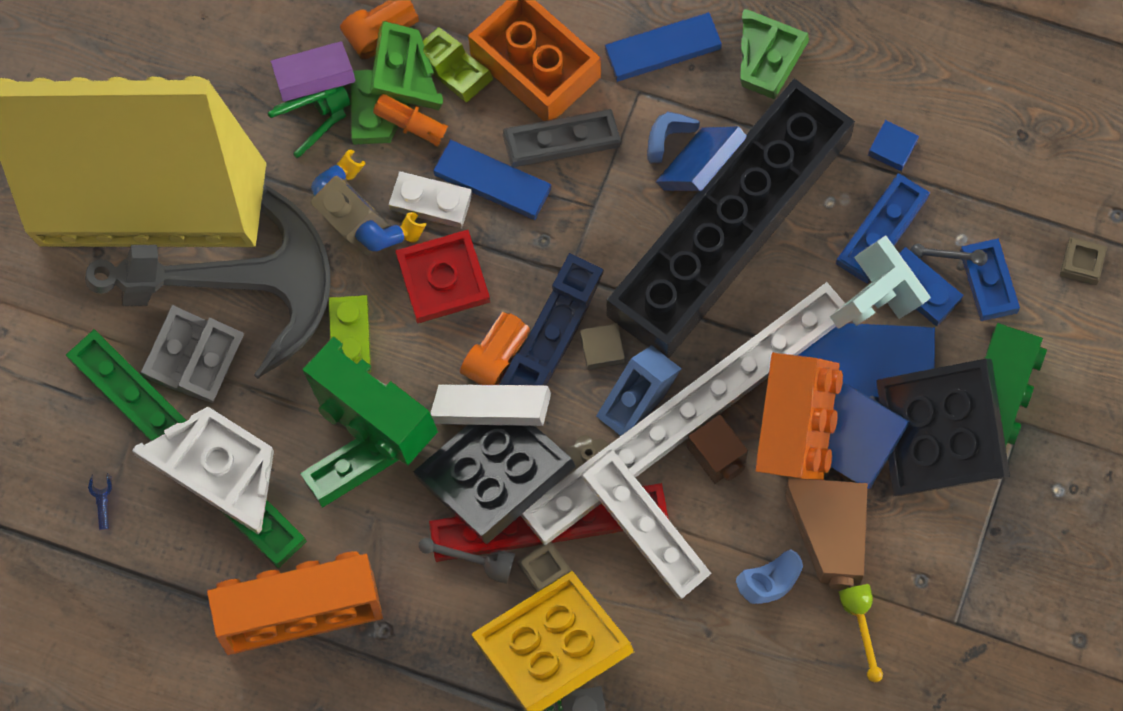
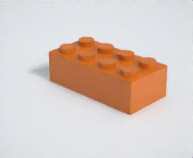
[207,551,383,655]

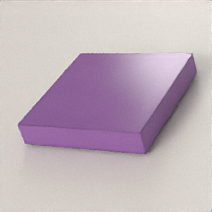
[271,41,355,102]

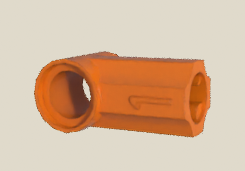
[340,0,419,59]
[460,312,530,385]

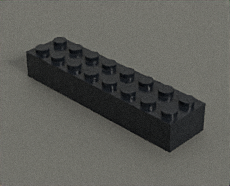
[606,78,855,358]

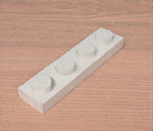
[580,450,712,599]

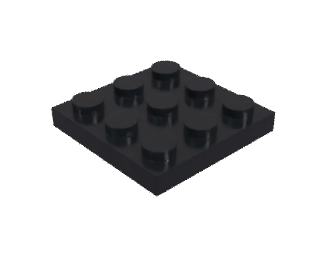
[876,358,1010,496]
[413,425,576,545]

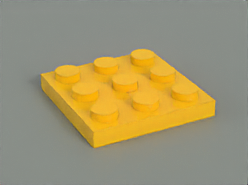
[471,571,634,711]

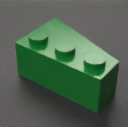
[984,323,1047,446]
[302,336,438,465]

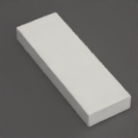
[430,384,551,426]

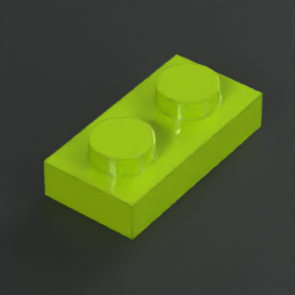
[329,295,371,372]

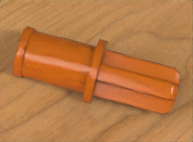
[373,94,448,147]

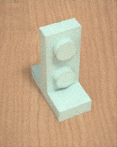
[829,235,931,329]

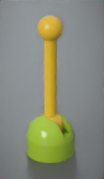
[839,584,883,683]

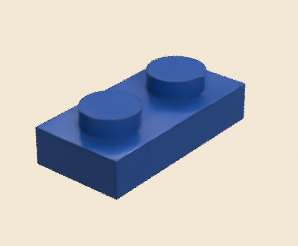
[960,238,1020,321]
[899,247,964,327]

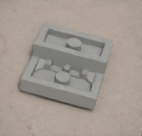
[140,305,244,403]

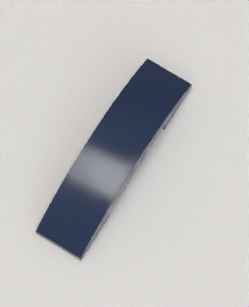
[499,253,604,386]

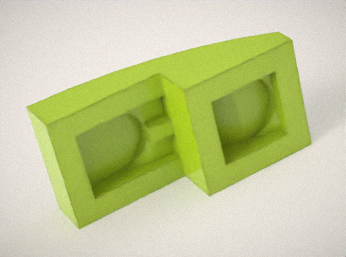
[423,27,493,103]

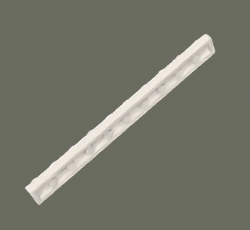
[521,282,845,546]

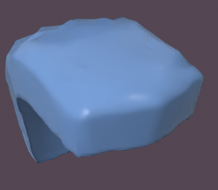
[647,111,700,164]
[736,549,803,604]

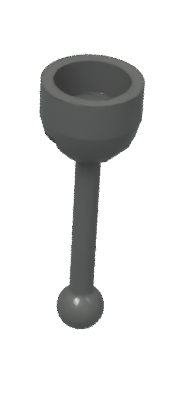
[419,538,515,584]

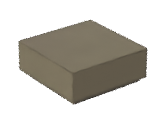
[1059,237,1107,286]
[580,323,625,370]
[517,542,571,592]

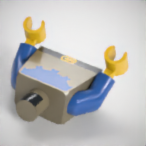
[310,149,427,256]

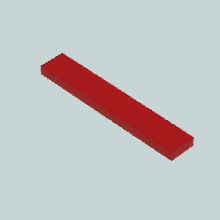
[429,483,669,562]

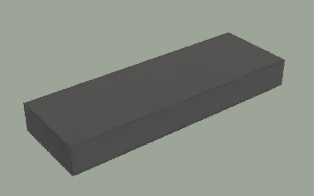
[502,109,621,168]

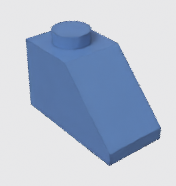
[596,345,682,436]

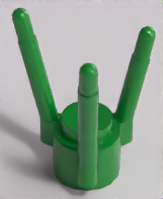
[268,86,351,158]

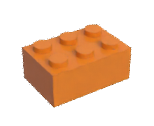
[468,0,601,121]
[755,352,843,480]

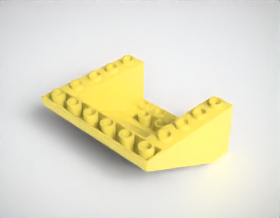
[0,76,266,247]

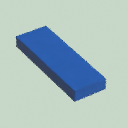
[605,12,722,82]
[433,139,551,220]
[836,173,930,284]

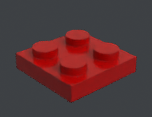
[395,229,491,324]

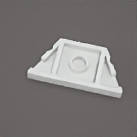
[132,407,274,534]

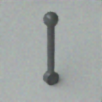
[910,244,988,266]

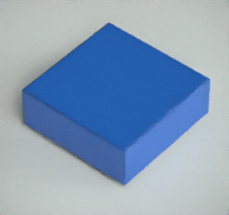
[868,120,919,172]

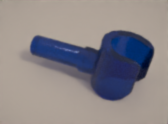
[88,473,113,530]

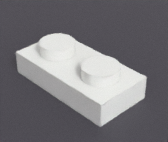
[389,171,472,229]

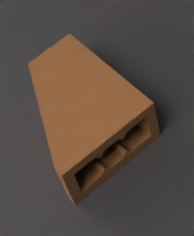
[785,478,868,590]

